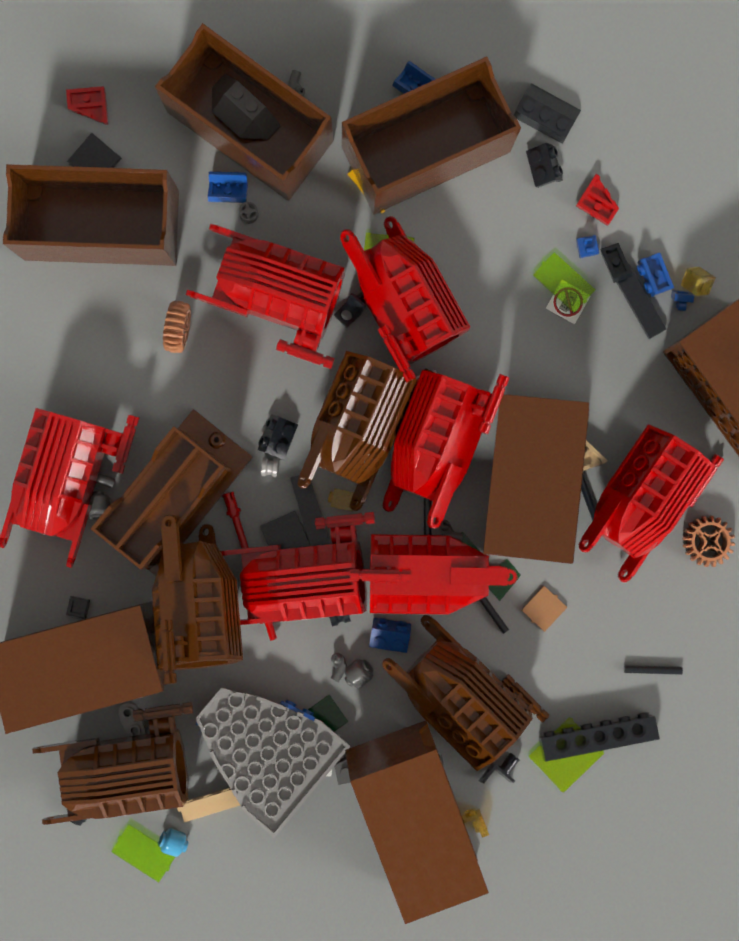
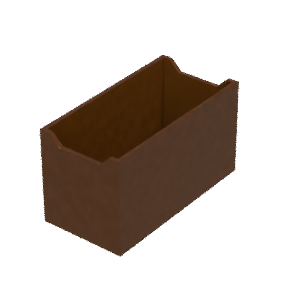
[155,23,333,201]
[342,56,521,215]
[3,164,179,266]
[663,299,739,457]
[483,394,589,564]
[0,601,167,734]
[345,720,489,924]

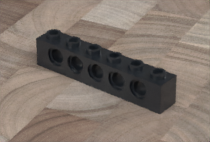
[539,712,660,762]

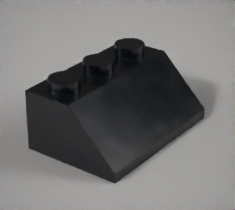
[514,83,581,144]

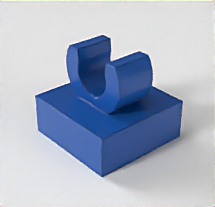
[576,235,599,258]
[671,290,695,311]

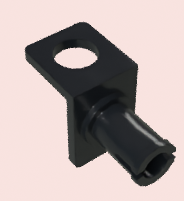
[334,291,366,328]
[479,753,520,783]

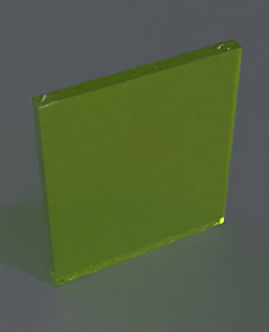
[529,716,604,793]

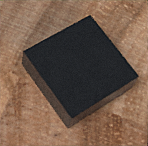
[66,596,90,619]

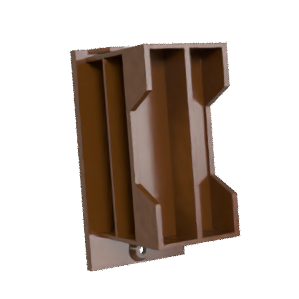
[91,409,253,576]

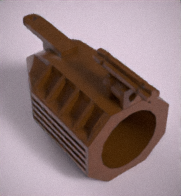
[298,351,434,511]
[152,515,243,684]
[382,615,549,771]
[32,702,193,825]

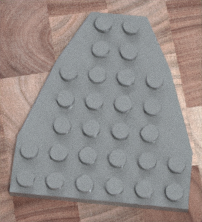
[196,687,350,838]

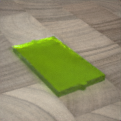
[533,252,596,313]
[111,824,175,882]

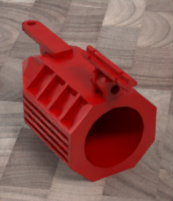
[340,216,470,382]
[186,224,345,369]
[382,370,509,529]
[0,408,139,568]
[578,424,724,583]
[220,512,375,625]
[350,534,518,614]

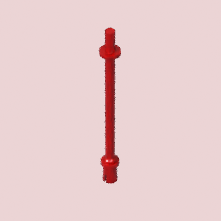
[222,492,277,641]

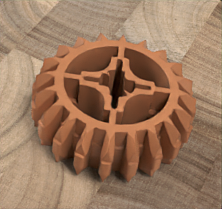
[163,301,191,353]
[682,515,736,567]

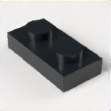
[600,243,632,283]

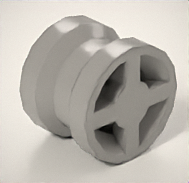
[261,457,279,477]

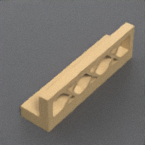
[177,787,240,822]

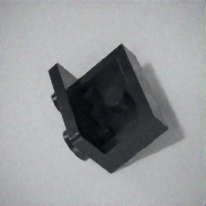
[526,143,563,188]
[258,415,298,460]

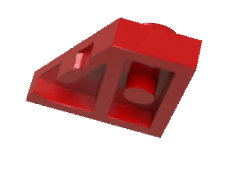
[66,86,108,125]
[576,174,619,226]

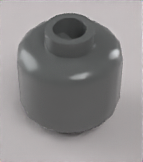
[89,491,110,521]
[345,659,374,688]

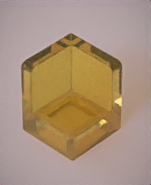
[681,267,716,296]

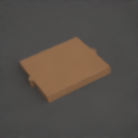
[522,586,567,632]

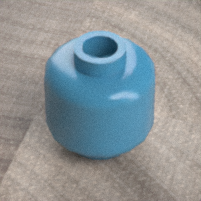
[158,828,189,857]

